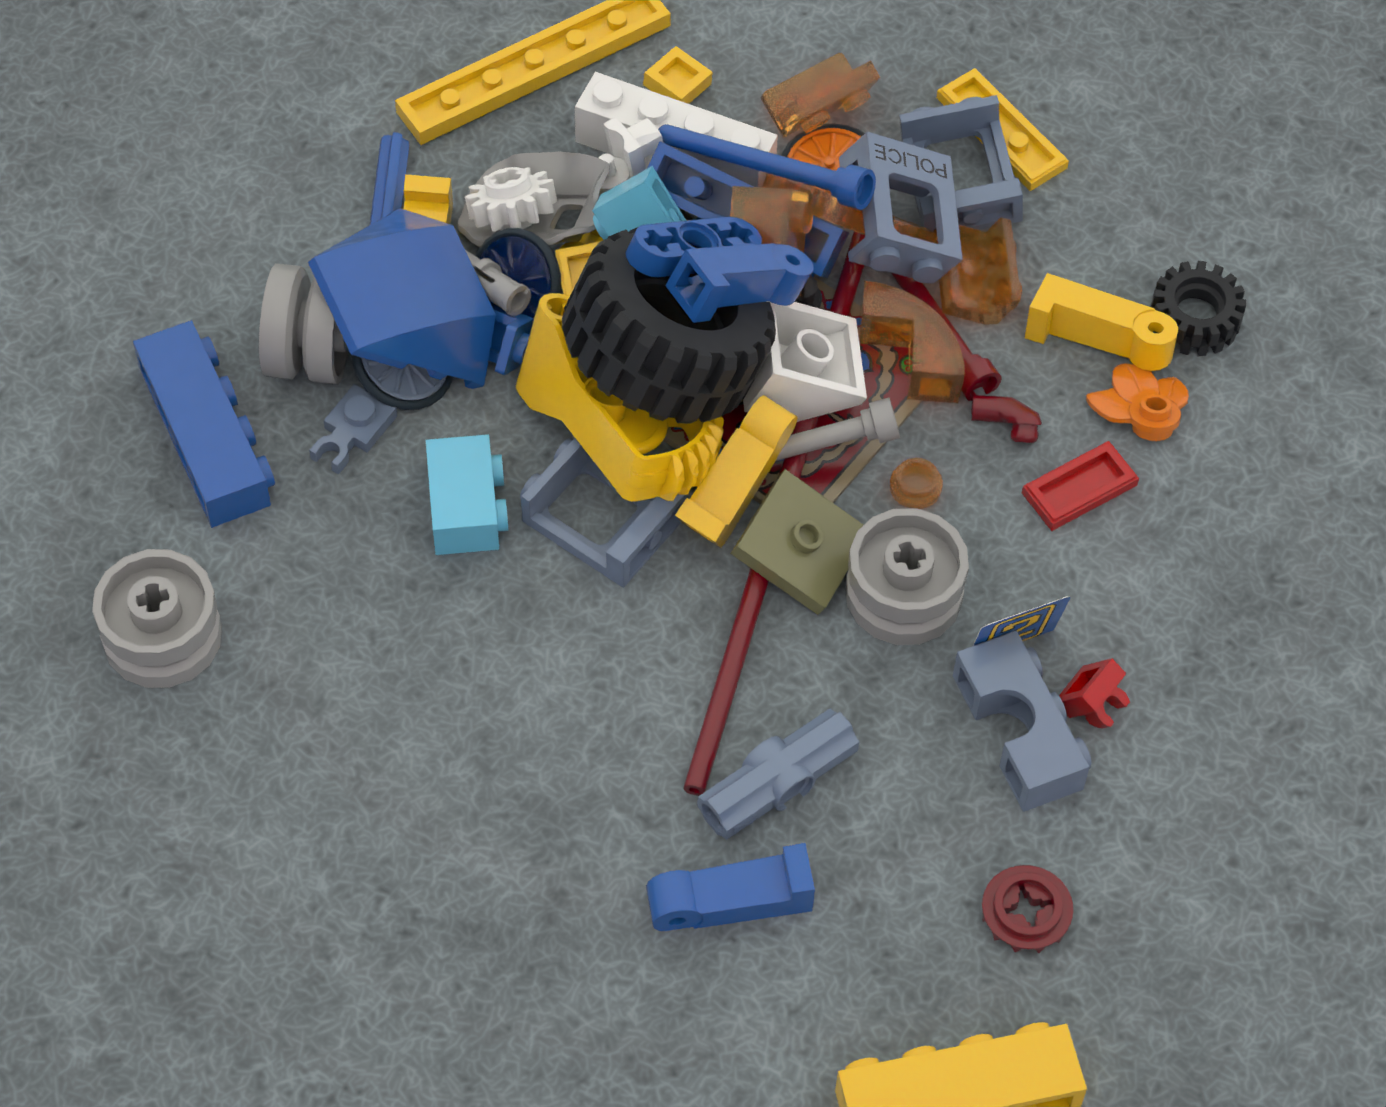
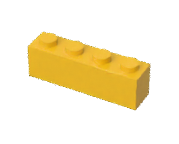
[835,1022,1087,1107]

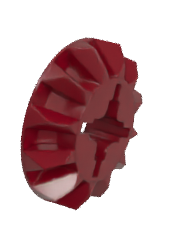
[982,865,1073,953]

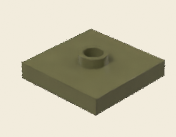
[730,469,864,615]

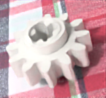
[465,167,557,232]

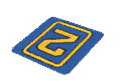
[973,597,1070,646]

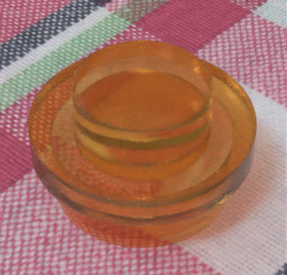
[890,458,943,509]

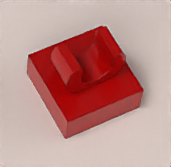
[1059,658,1130,729]

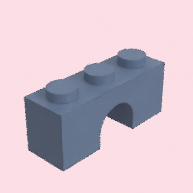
[953,630,1091,812]

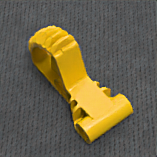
[516,293,724,502]

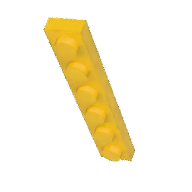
[395,0,671,145]

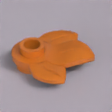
[1086,363,1189,441]

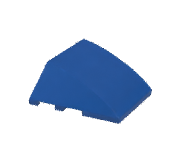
[308,208,496,389]

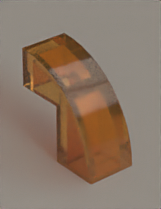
[858,281,965,403]

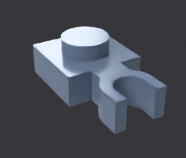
[309,384,398,474]

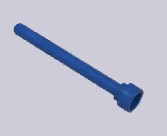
[658,124,876,210]

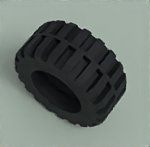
[562,227,776,424]

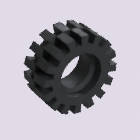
[1151,261,1246,356]

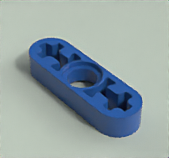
[625,217,762,277]

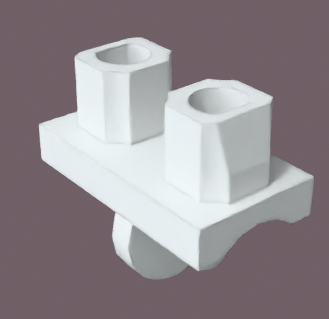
[599,117,663,195]

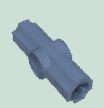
[697,709,859,840]

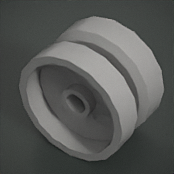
[259,263,349,385]
[846,508,969,645]
[92,549,222,688]

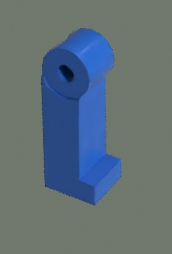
[666,243,814,323]
[646,843,815,931]

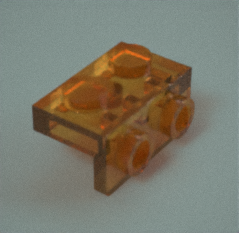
[761,53,881,138]
[933,217,1022,325]

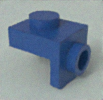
[489,302,534,375]

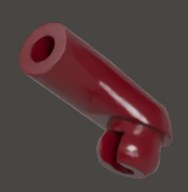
[971,395,1042,443]

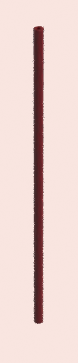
[683,210,865,796]

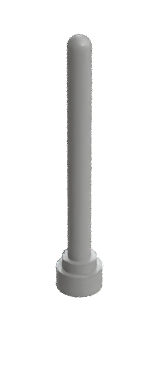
[702,397,900,480]

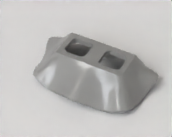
[458,151,610,248]

